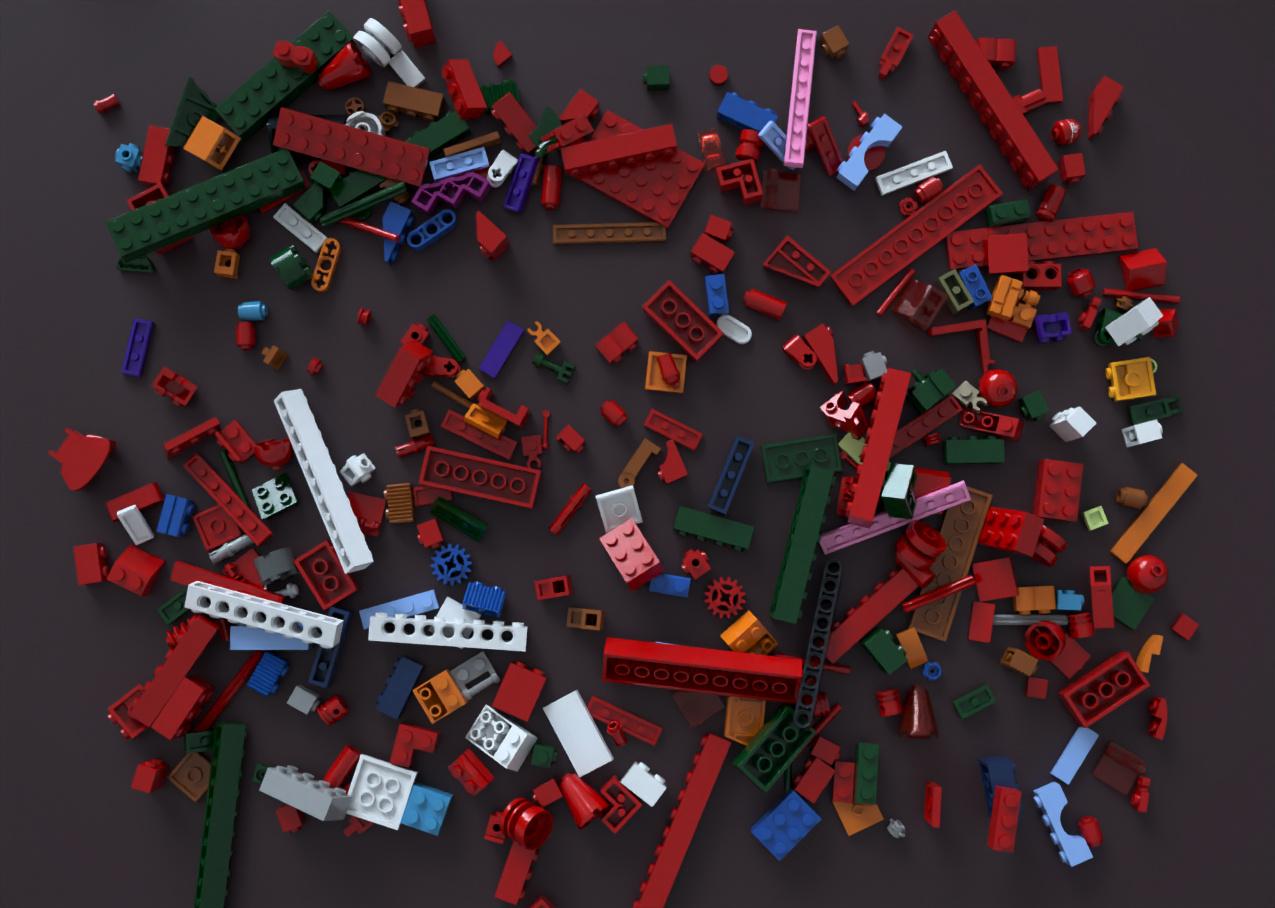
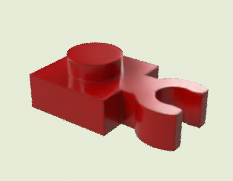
[1078,296,1102,331]
[521,435,543,468]
[1131,776,1150,812]

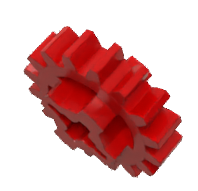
[704,577,746,618]

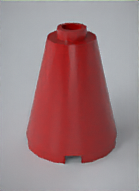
[318,42,372,91]
[559,773,610,830]

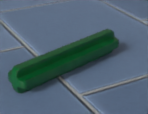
[427,314,466,363]

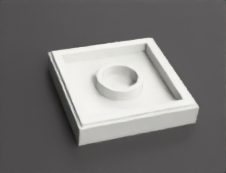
[596,485,643,533]
[428,596,481,649]

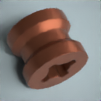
[345,98,366,116]

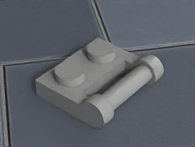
[450,651,501,701]

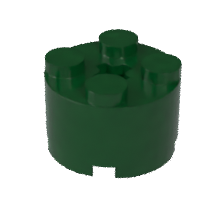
[269,244,314,290]

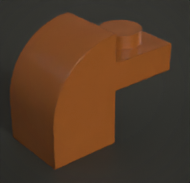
[567,607,605,631]

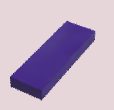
[503,153,539,213]
[121,318,154,378]
[478,320,524,379]

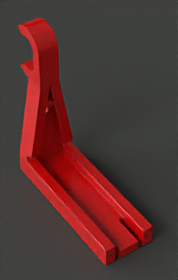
[927,319,995,374]

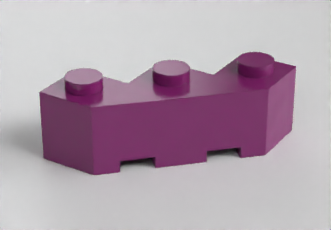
[411,172,492,217]

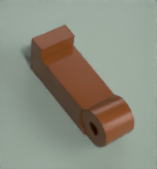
[618,438,661,488]

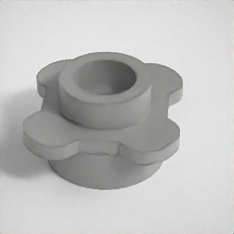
[887,818,906,839]

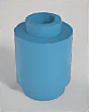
[238,301,268,321]

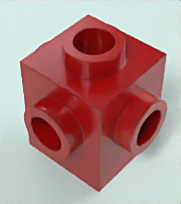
[681,549,711,580]

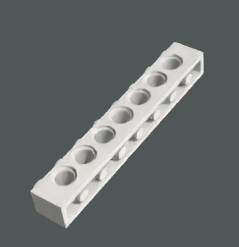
[184,581,344,648]
[368,612,527,652]

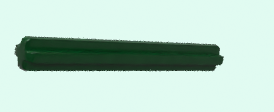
[320,182,407,227]

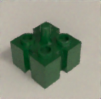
[905,368,956,414]

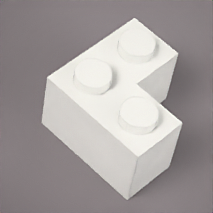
[1105,297,1163,346]

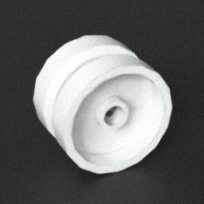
[352,18,402,67]

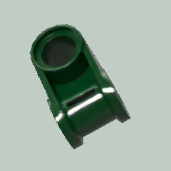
[1093,308,1123,347]

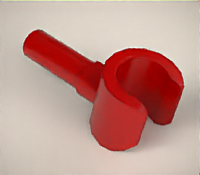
[852,101,869,127]

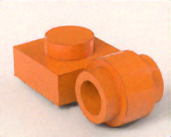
[1011,289,1040,329]

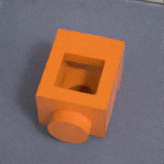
[214,248,240,279]

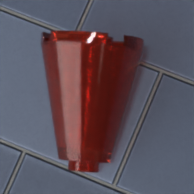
[899,685,939,739]

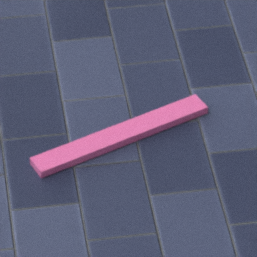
[784,29,817,168]
[820,480,971,555]

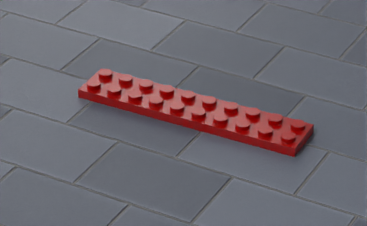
[829,164,1003,307]
[945,212,1138,271]

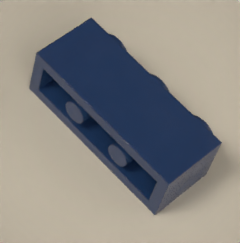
[376,655,426,720]

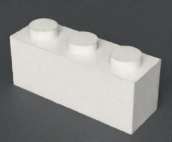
[1050,406,1097,442]

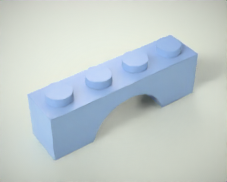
[836,113,902,191]
[1033,781,1093,867]

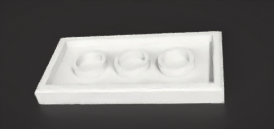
[543,690,614,777]

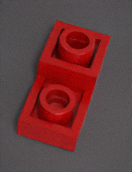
[1148,696,1167,740]

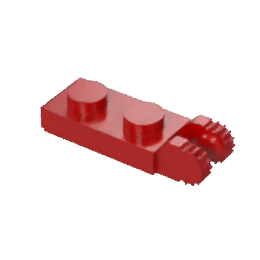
[540,114,594,153]

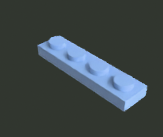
[359,589,440,629]

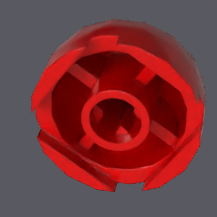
[210,214,251,249]
[978,369,1018,407]
[253,438,294,470]
[1127,555,1168,594]
[1025,620,1066,661]

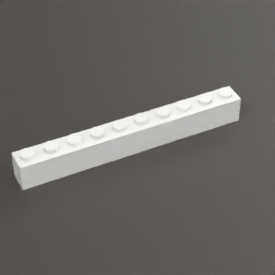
[274,389,374,574]

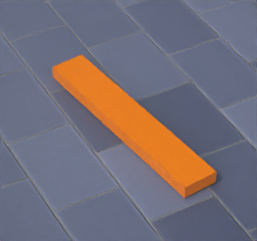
[1109,463,1198,564]

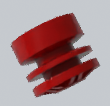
[500,798,553,850]

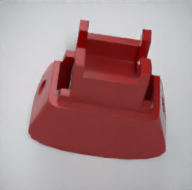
[48,428,116,492]

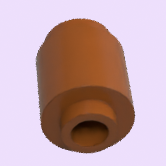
[1116,487,1148,509]

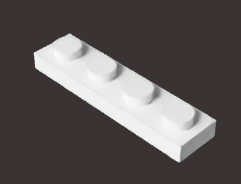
[875,151,953,196]

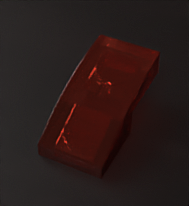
[698,128,726,171]

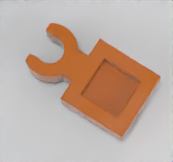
[527,321,561,356]

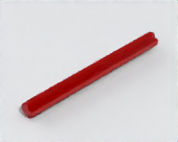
[192,650,264,732]

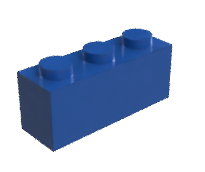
[716,92,778,132]

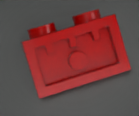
[214,420,256,464]

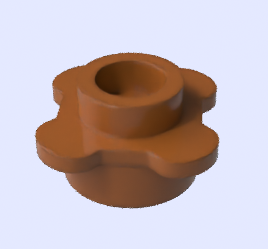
[377,111,399,132]
[1116,296,1135,311]

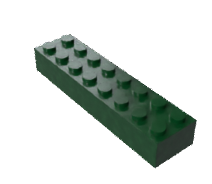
[215,11,358,143]
[769,465,836,624]

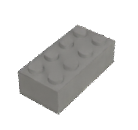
[259,765,352,821]

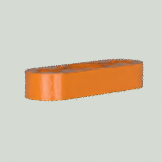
[311,238,342,293]

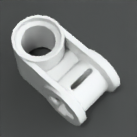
[487,149,518,188]

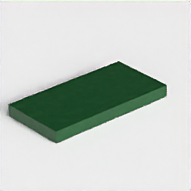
[760,434,843,483]

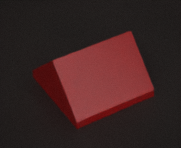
[1118,248,1167,291]

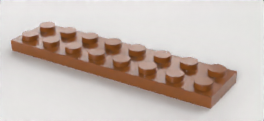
[908,483,993,642]

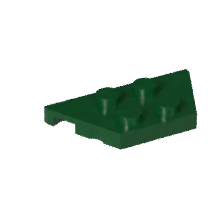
[164,77,219,147]

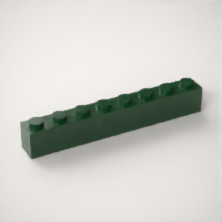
[329,110,471,208]

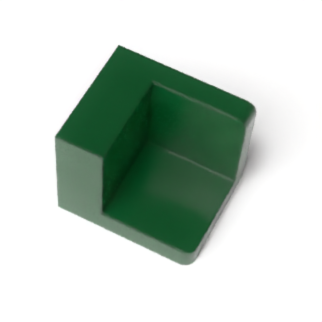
[310,161,343,189]

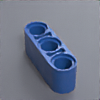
[407,209,458,252]

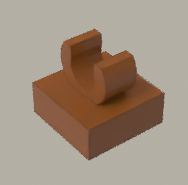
[262,345,288,370]

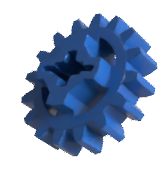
[430,544,473,586]

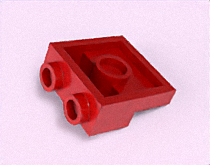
[107,684,149,741]

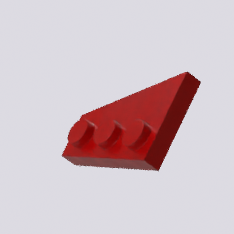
[163,417,220,460]

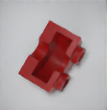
[152,366,198,407]

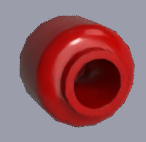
[1067,268,1096,297]

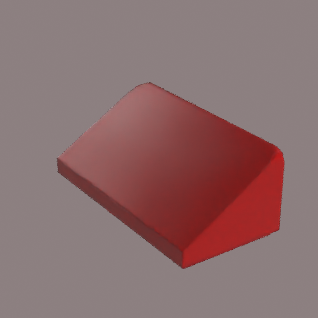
[968,601,995,643]

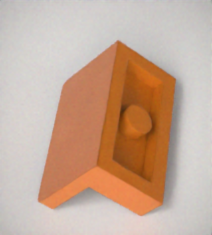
[463,403,507,439]

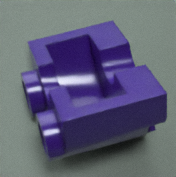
[1034,312,1072,344]

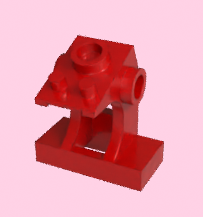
[820,391,869,440]

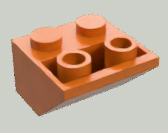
[183,116,241,171]
[720,610,778,655]
[412,669,469,724]

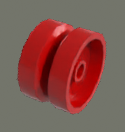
[895,520,947,570]
[1029,525,1068,568]

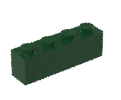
[673,506,754,552]

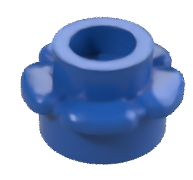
[923,662,942,681]

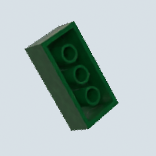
[732,704,817,793]

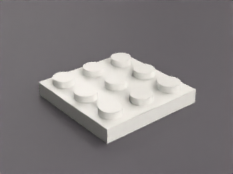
[346,754,418,830]

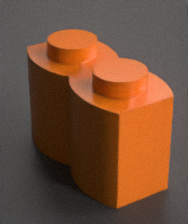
[1013,586,1056,615]

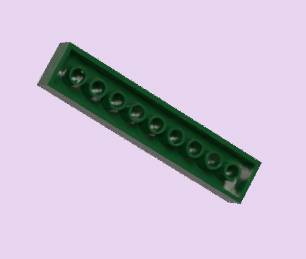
[105,149,305,263]

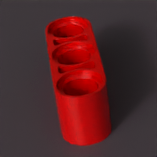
[105,482,165,522]

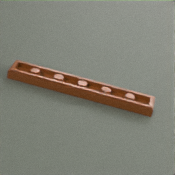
[553,222,666,245]

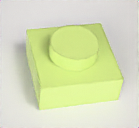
[1081,506,1109,531]

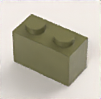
[934,269,974,315]

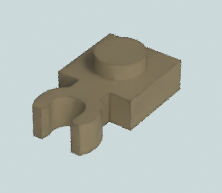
[952,380,988,414]

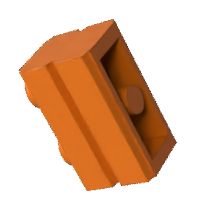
[986,275,1024,321]

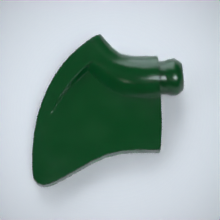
[528,106,562,159]

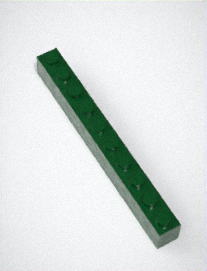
[193,722,247,908]

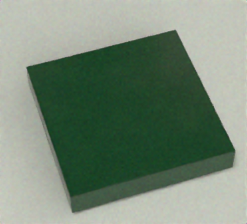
[1112,576,1156,630]

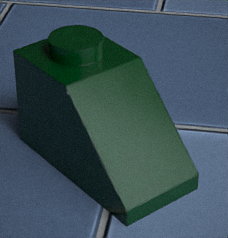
[293,184,327,224]

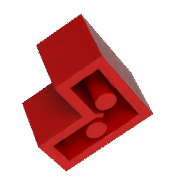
[716,159,763,206]
[390,722,441,768]
[600,774,642,834]

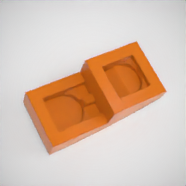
[896,627,928,669]
[1136,635,1163,673]

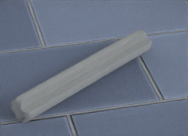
[993,615,1068,625]

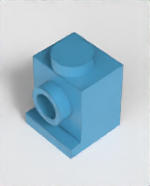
[1054,590,1084,610]

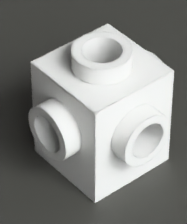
[340,453,375,486]

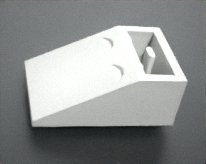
[465,705,538,771]

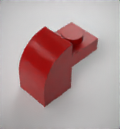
[534,575,574,600]

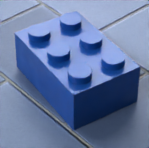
[750,788,821,861]

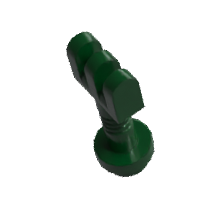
[532,353,576,384]

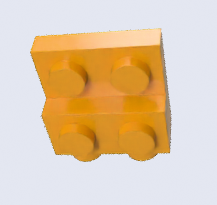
[1105,357,1156,402]

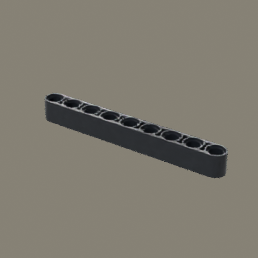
[794,559,843,731]

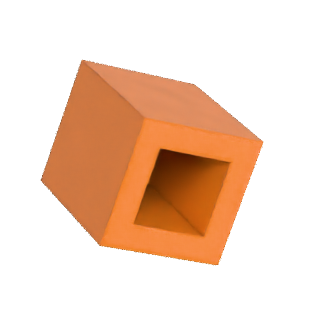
[455,369,485,401]

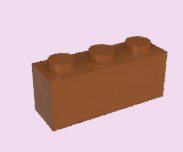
[383,81,446,122]

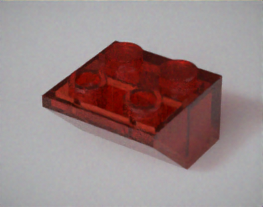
[892,279,948,332]

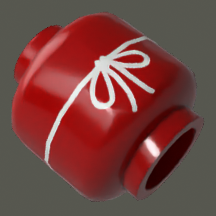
[1051,119,1081,145]

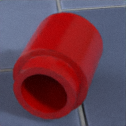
[914,177,943,203]
[235,322,256,351]
[847,382,877,407]
[600,400,628,428]
[1078,816,1103,847]

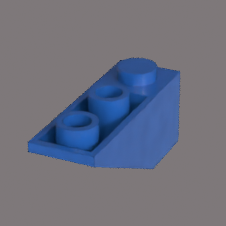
[382,201,415,266]

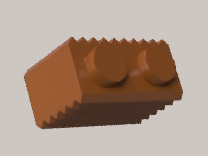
[384,483,416,524]
[1000,647,1038,676]

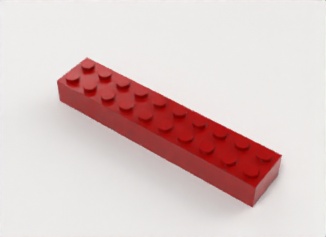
[929,11,1059,191]
[602,637,802,704]

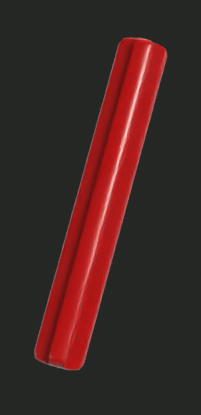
[902,575,976,613]

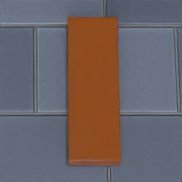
[444,132,501,157]

